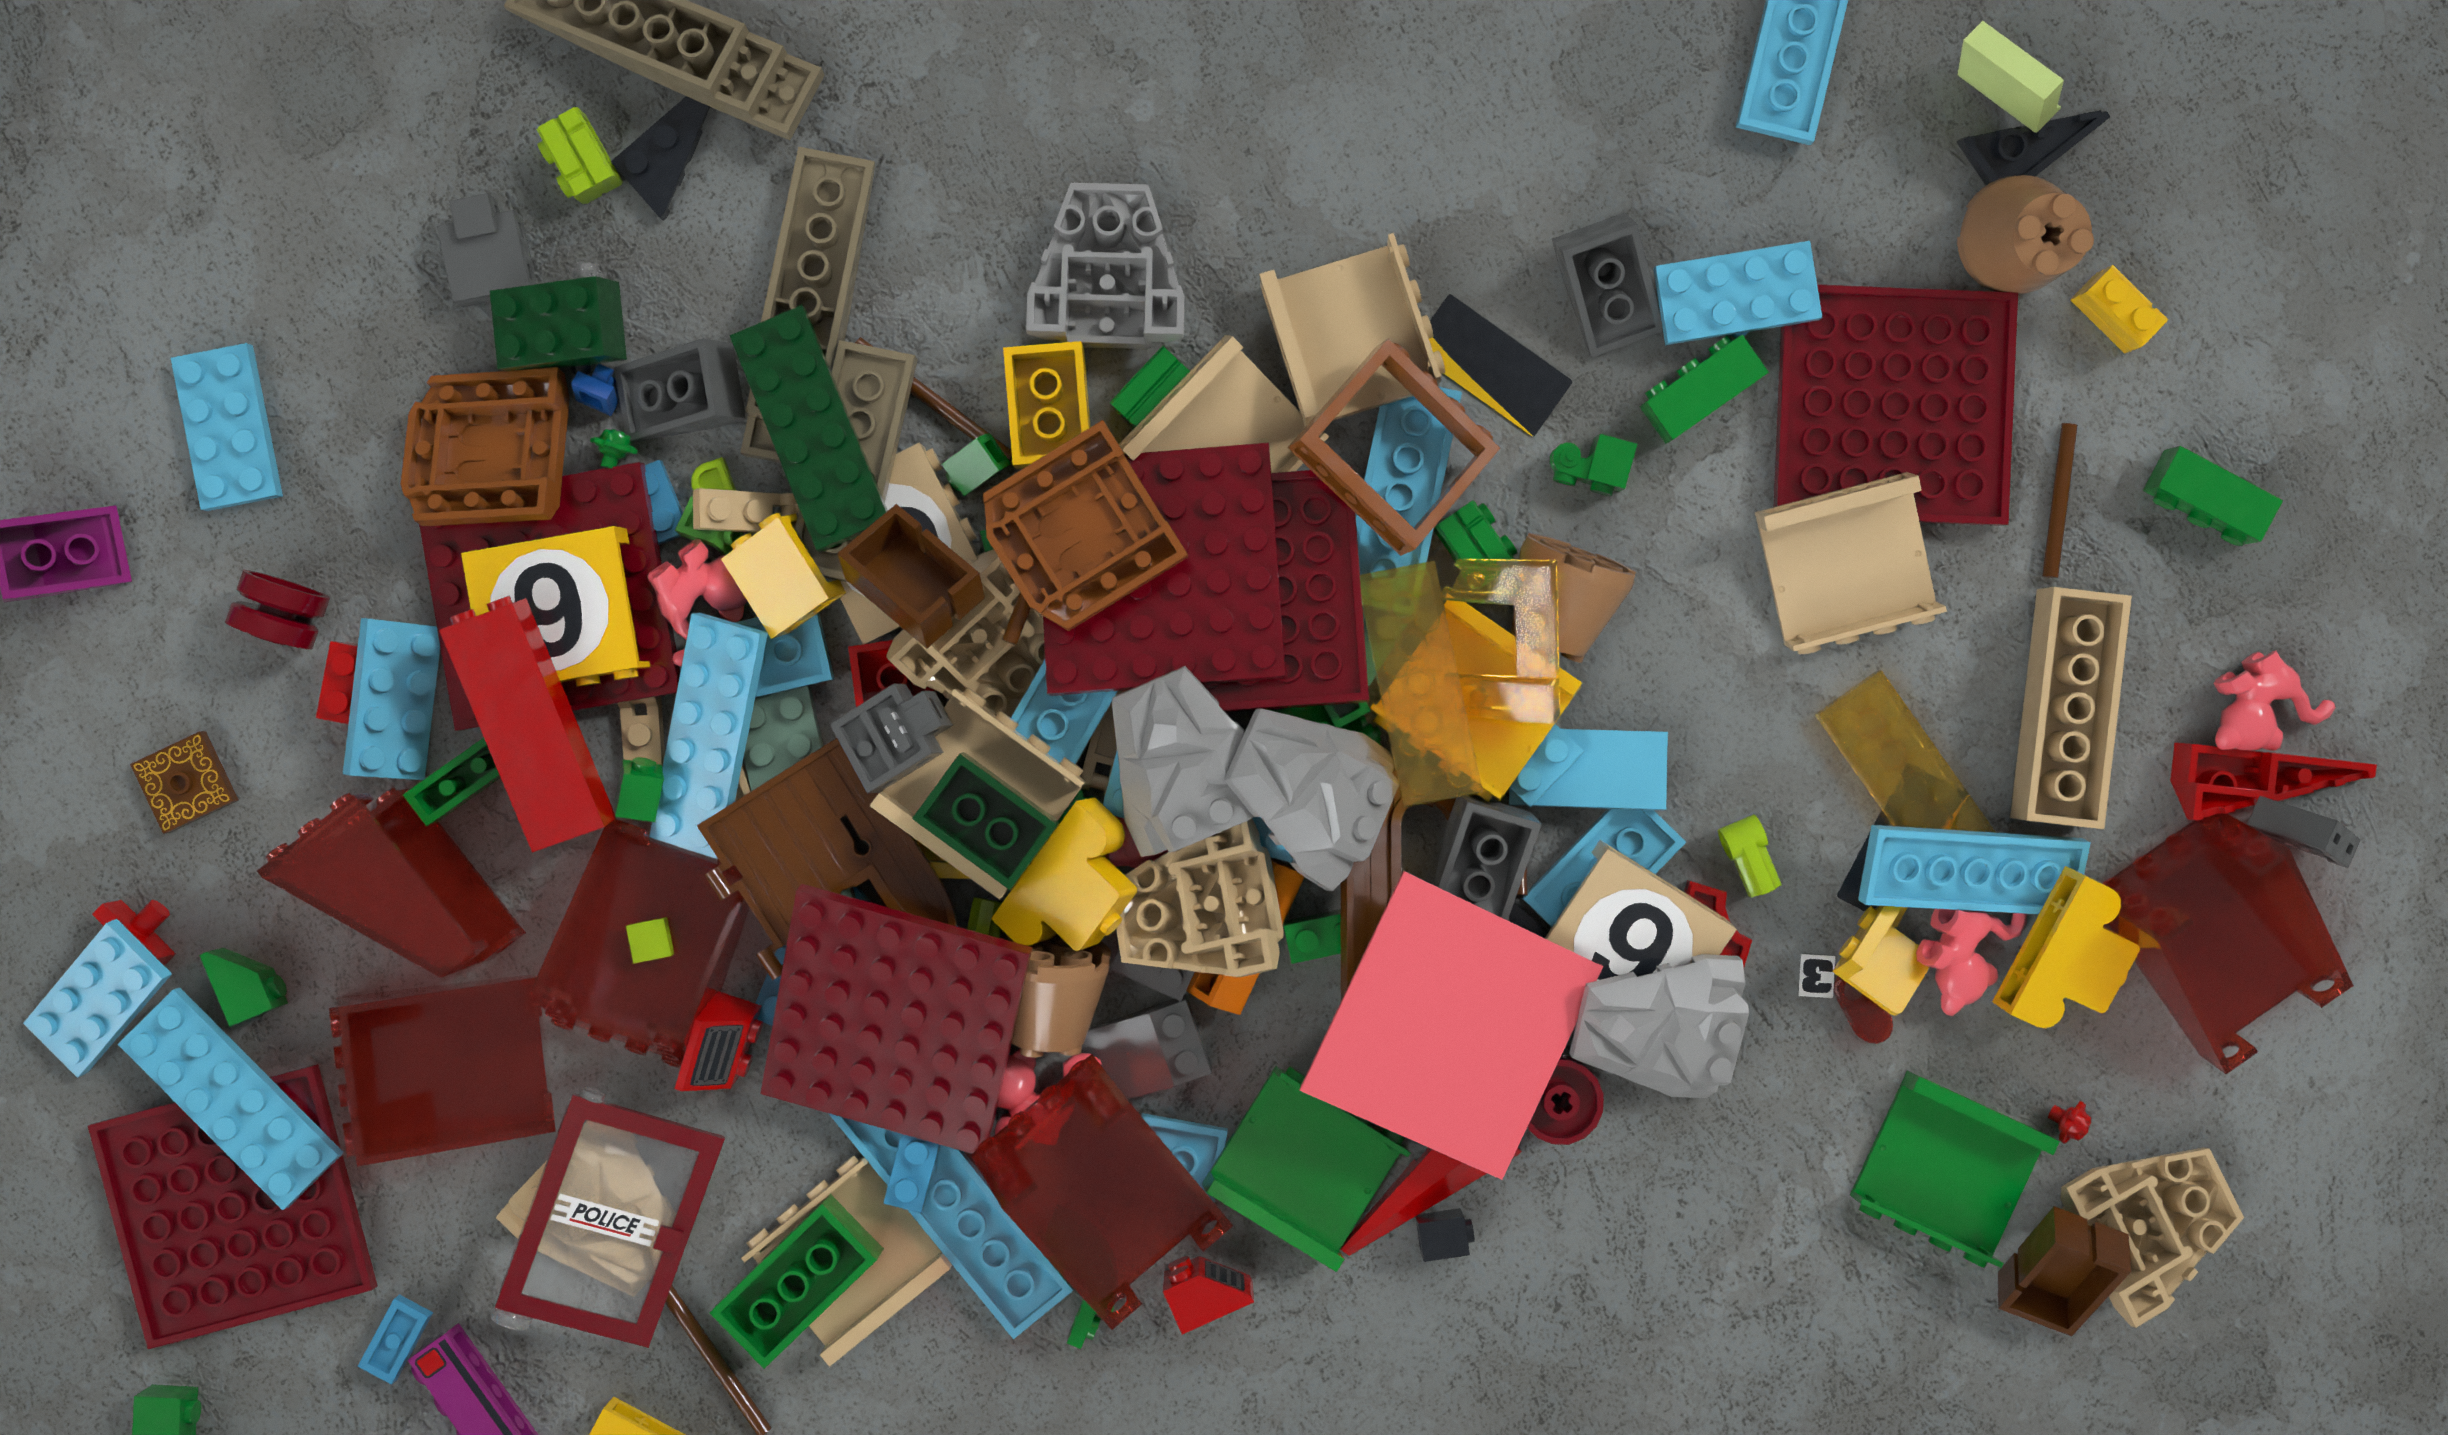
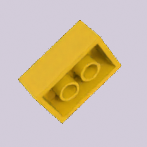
[1003,341,1091,470]

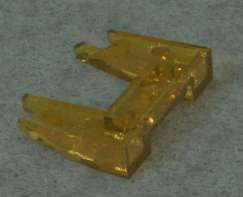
[1441,559,1560,724]

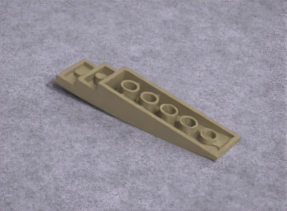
[504,0,825,140]
[740,147,876,463]

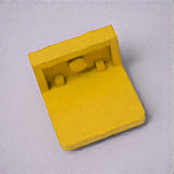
[1832,906,1930,1016]

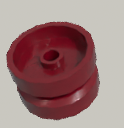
[225,569,330,650]
[1527,1052,1604,1145]

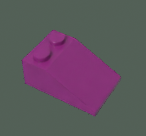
[0,505,132,603]

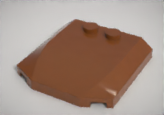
[400,367,570,526]
[983,420,1188,631]

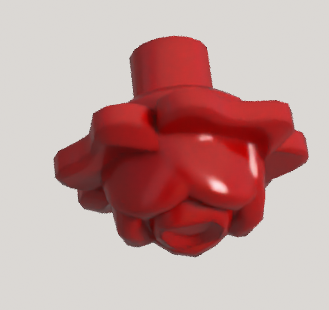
[2048,1101,2092,1144]

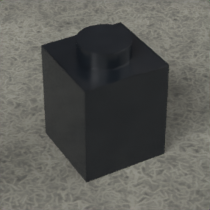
[1415,1208,1475,1262]

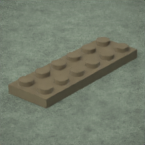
[795,340,918,583]

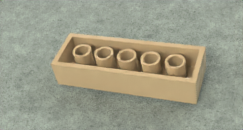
[2010,587,2132,829]

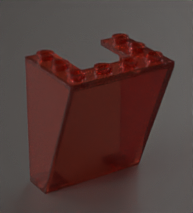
[257,788,526,978]
[2102,814,2354,1074]
[531,819,750,1068]
[329,974,556,1167]
[971,1054,1233,1330]

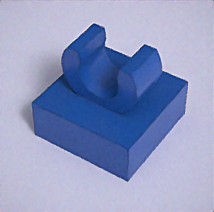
[571,363,618,416]

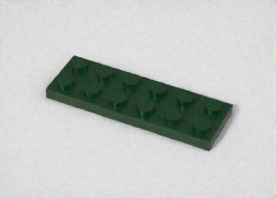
[730,305,888,553]

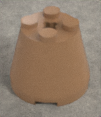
[1957,175,2094,294]
[1510,533,1636,663]
[1010,934,1111,1058]

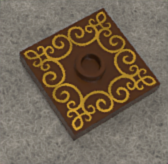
[130,731,239,834]

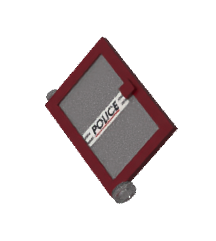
[491,1087,725,1348]

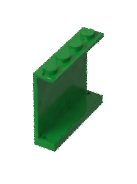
[1202,1066,1411,1272]
[1850,1070,2060,1268]

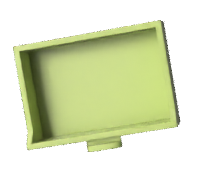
[1957,21,2064,133]

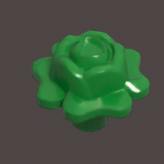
[590,429,638,468]

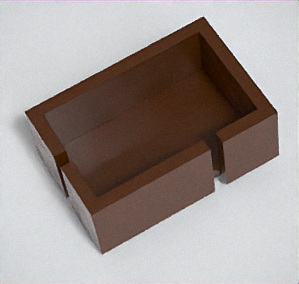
[837,504,985,649]
[1998,1206,2131,1337]

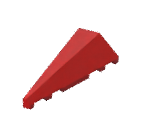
[2170,743,2377,820]
[1340,1147,1522,1256]

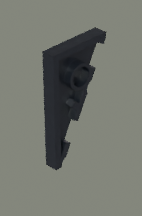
[611,96,712,221]
[1957,110,2110,185]

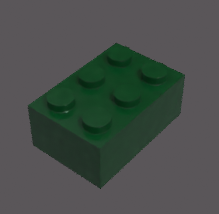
[489,276,627,371]
[912,752,1061,890]

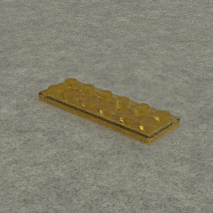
[1360,561,1483,808]
[1815,670,1996,833]

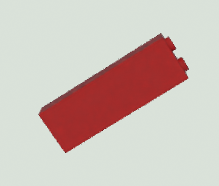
[439,595,617,853]

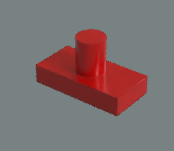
[92,900,176,965]

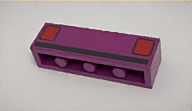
[407,1323,538,1435]

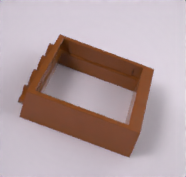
[1287,339,1500,556]

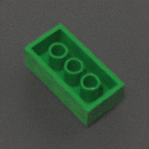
[710,1194,884,1369]

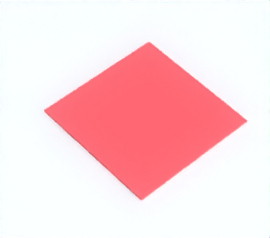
[1299,871,1603,1180]

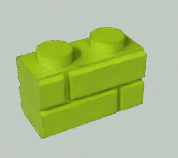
[536,107,623,204]

